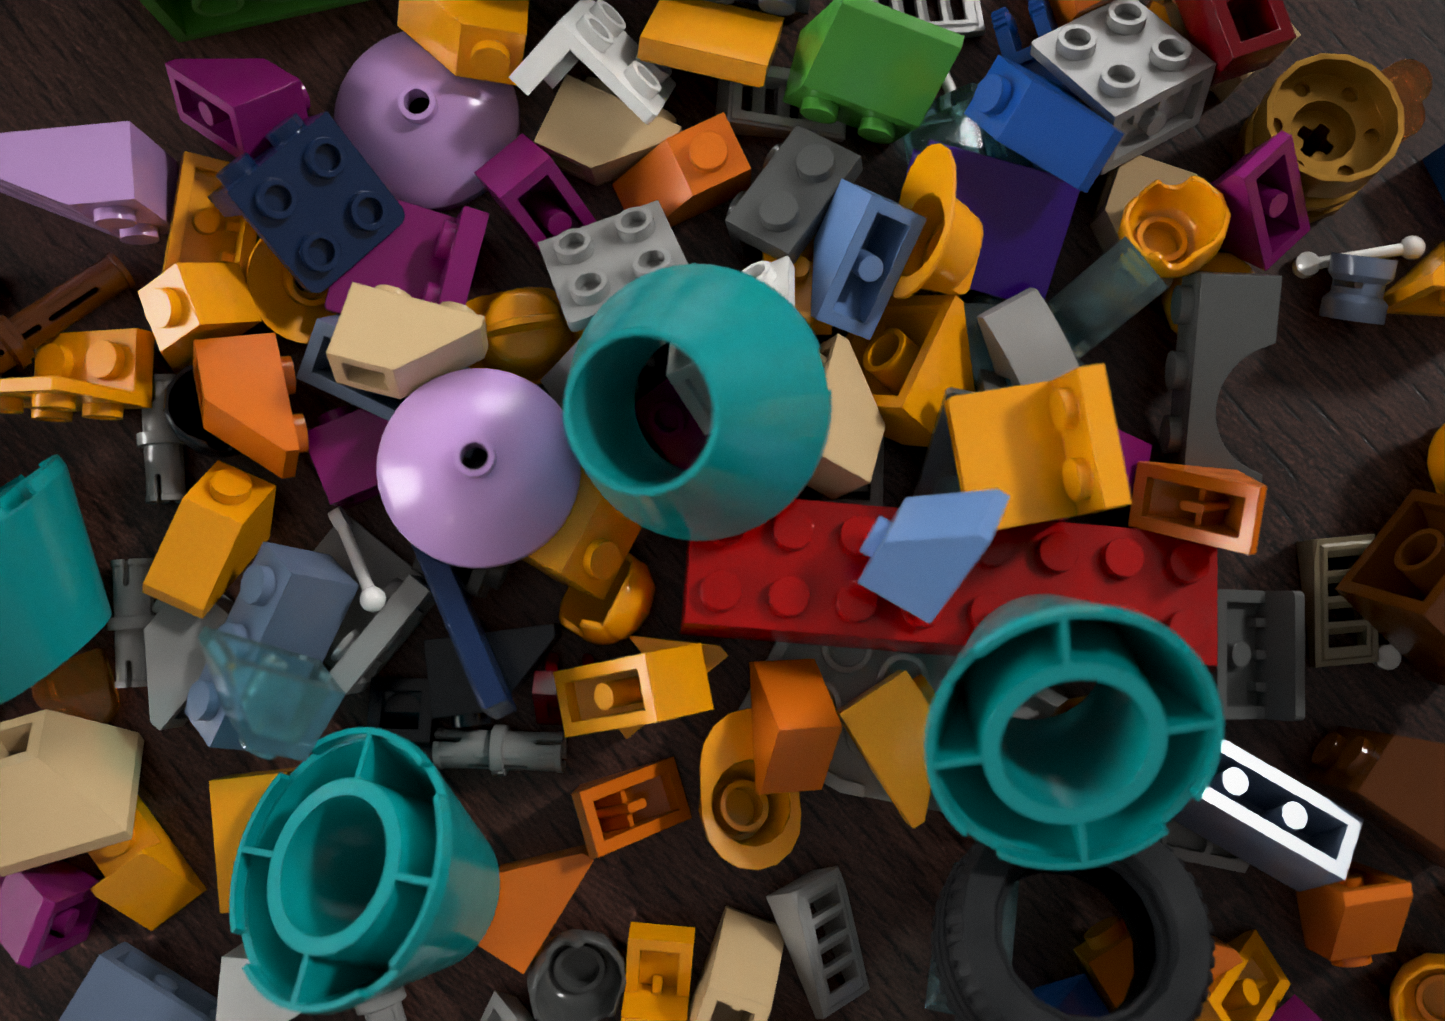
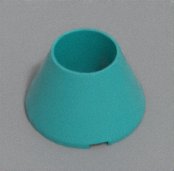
[563,264,832,541]
[0,454,112,705]
[924,594,1224,870]
[229,727,500,1015]

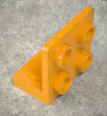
[0,328,155,422]
[944,363,1132,530]

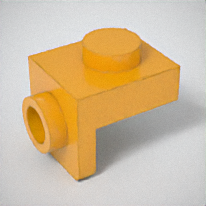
[621,922,695,1021]

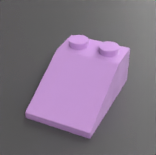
[0,121,178,245]

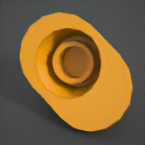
[892,143,984,299]
[466,287,585,385]
[699,708,801,871]

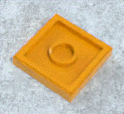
[637,0,784,88]

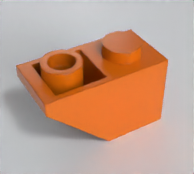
[193,332,309,479]

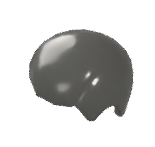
[527,929,627,1021]

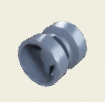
[1318,252,1398,325]

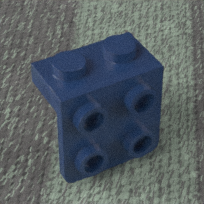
[208,111,405,293]

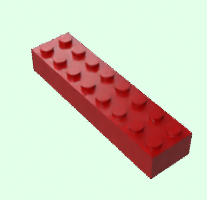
[680,499,1218,669]

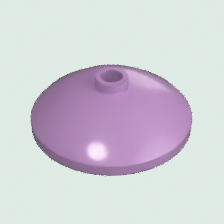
[334,31,520,212]
[377,368,581,568]

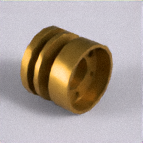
[1232,53,1405,223]

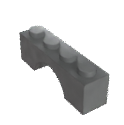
[1159,271,1282,483]

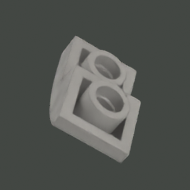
[976,288,1080,387]

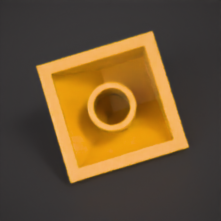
[846,294,975,447]

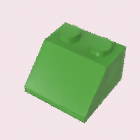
[782,0,965,144]

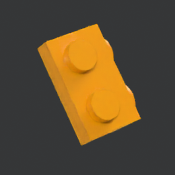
[162,151,257,280]

